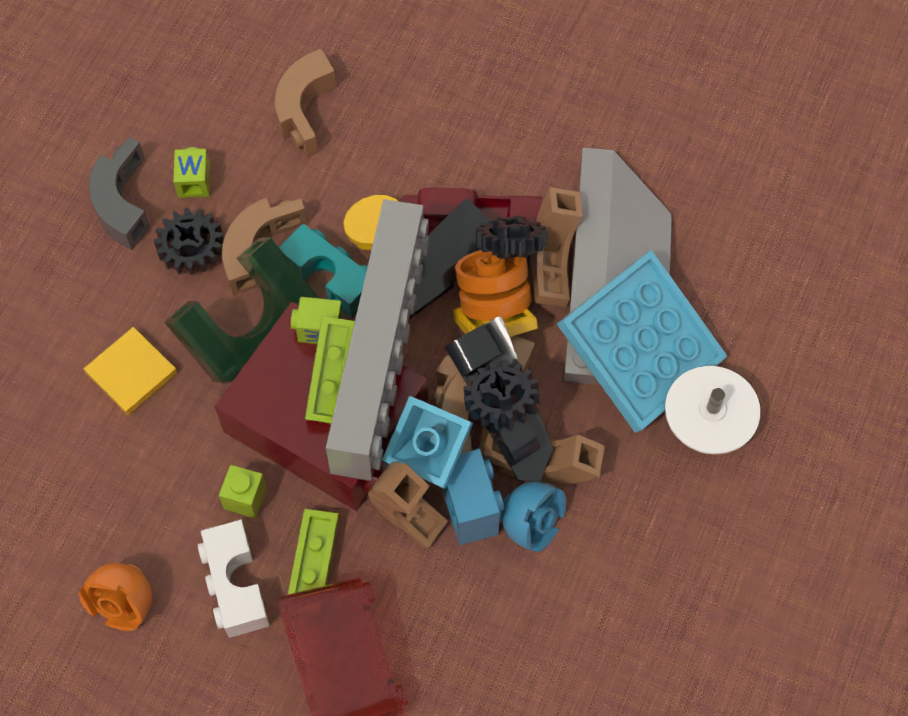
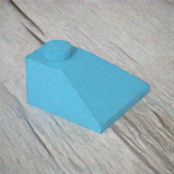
[382,396,473,488]

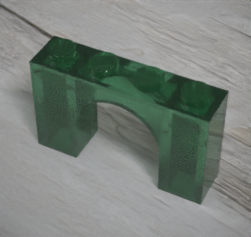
[164,237,319,384]

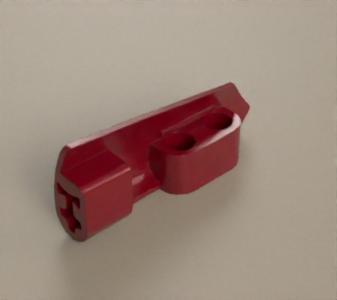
[399,187,542,236]

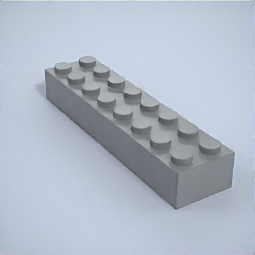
[326,199,429,481]

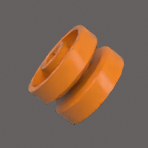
[455,250,532,321]

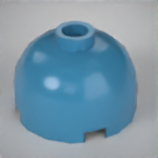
[502,481,566,552]

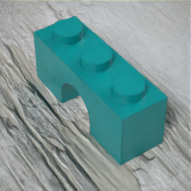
[277,224,367,319]

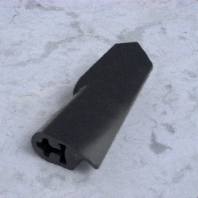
[409,199,489,320]
[445,316,553,482]

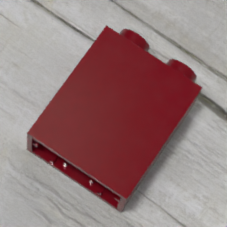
[214,302,429,511]

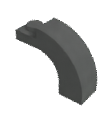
[89,137,150,250]

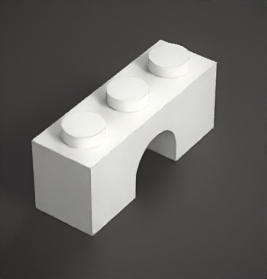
[197,520,270,638]

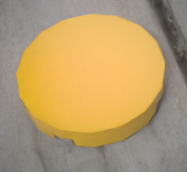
[343,195,398,250]

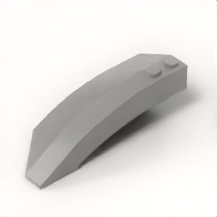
[563,148,671,385]

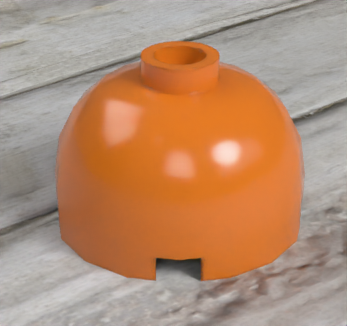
[78,563,152,631]

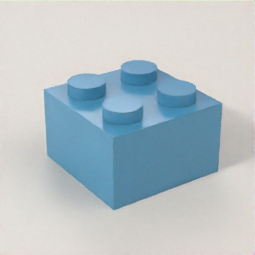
[442,449,504,545]

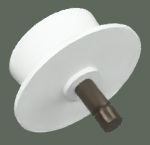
[665,366,760,455]

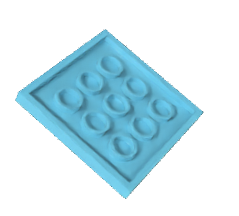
[557,250,727,433]

